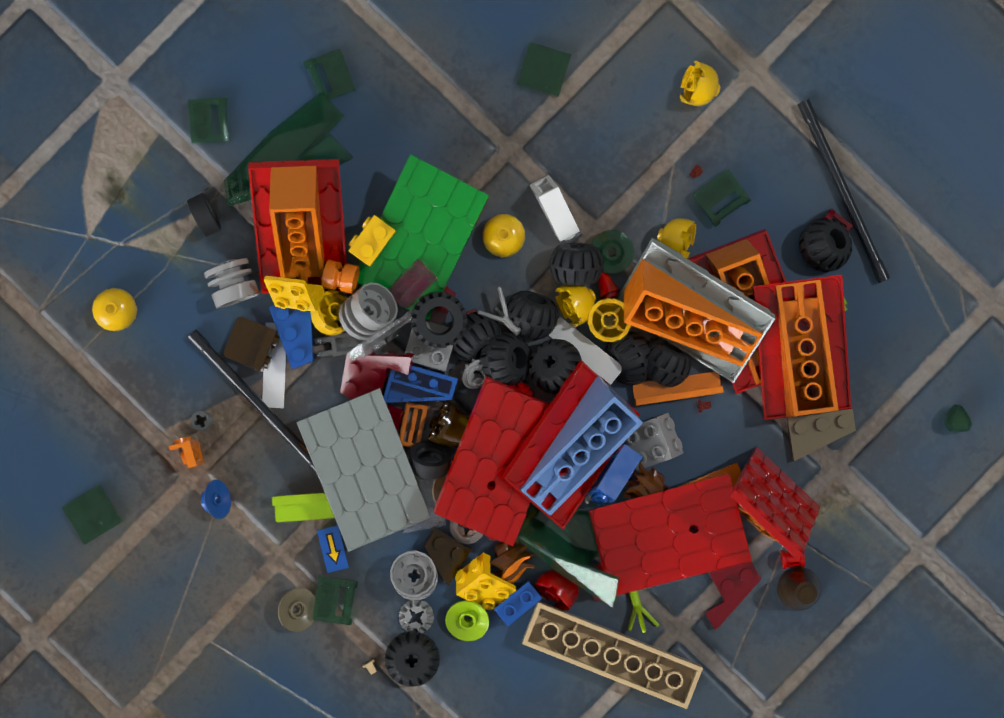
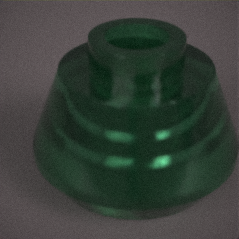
[943,404,972,433]

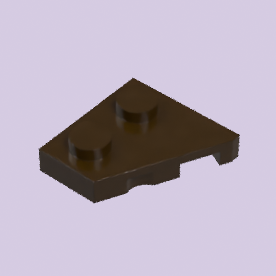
[422,526,471,585]

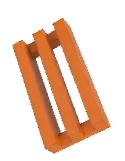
[399,402,428,447]

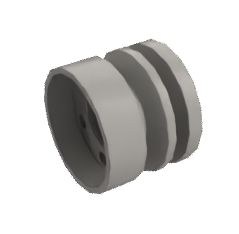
[204,258,260,309]
[338,282,398,340]
[390,551,438,601]

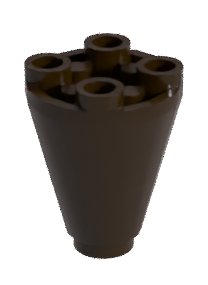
[427,400,470,448]

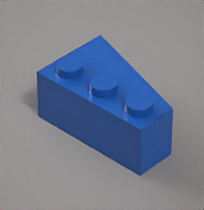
[269,305,315,369]
[383,366,458,403]

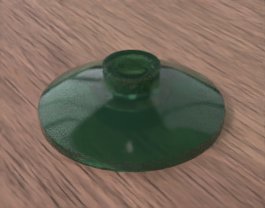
[591,230,634,274]

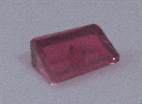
[389,259,437,308]

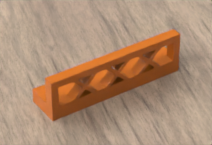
[632,372,724,406]

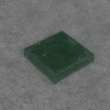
[517,42,572,97]
[62,485,123,545]

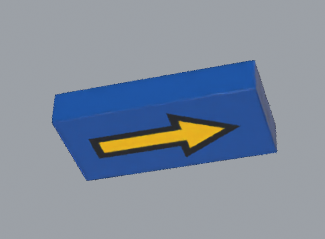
[317,525,349,573]

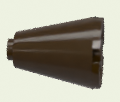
[777,567,821,611]

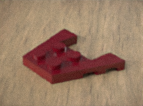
[340,351,414,430]
[705,562,761,630]

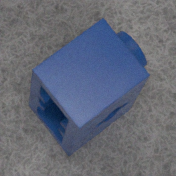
[494,580,542,626]

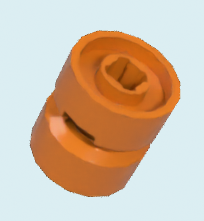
[322,260,359,294]

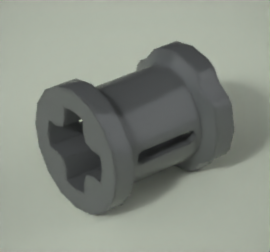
[191,411,213,431]

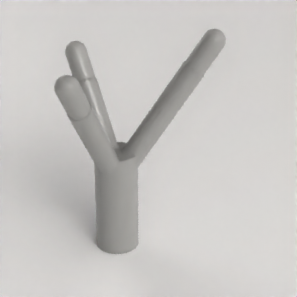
[477,287,522,336]

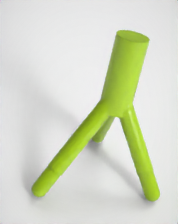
[628,591,659,633]

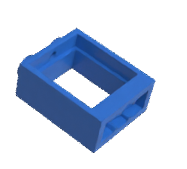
[589,444,643,505]

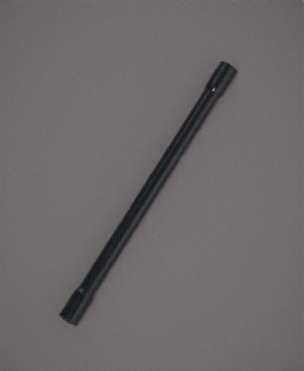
[798,99,890,283]
[187,329,318,476]

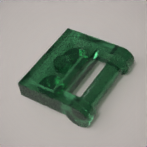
[304,49,356,104]
[188,97,231,144]
[692,169,751,227]
[312,575,358,625]

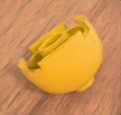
[680,61,720,106]
[482,214,525,258]
[657,218,696,259]
[555,284,596,328]
[92,288,137,332]
[310,290,348,335]
[588,298,631,342]

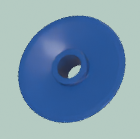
[201,480,231,519]

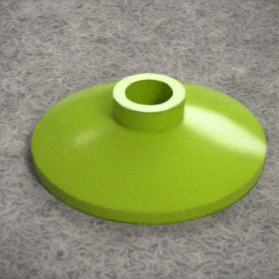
[445,600,489,641]

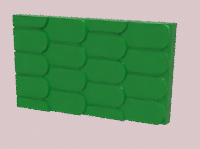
[358,154,489,321]

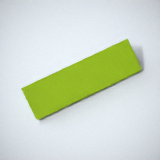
[272,493,335,522]

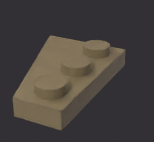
[787,409,856,461]

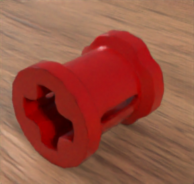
[780,550,805,569]

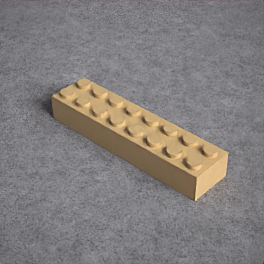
[522,601,703,709]

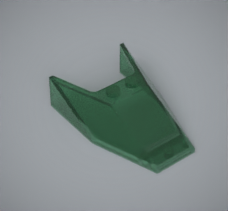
[224,92,353,206]
[516,502,620,608]

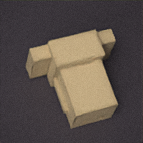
[362,658,377,675]

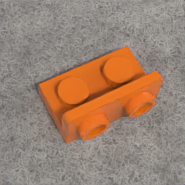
[169,436,205,468]

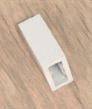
[530,175,580,242]

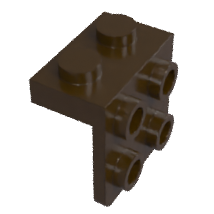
[223,317,280,372]

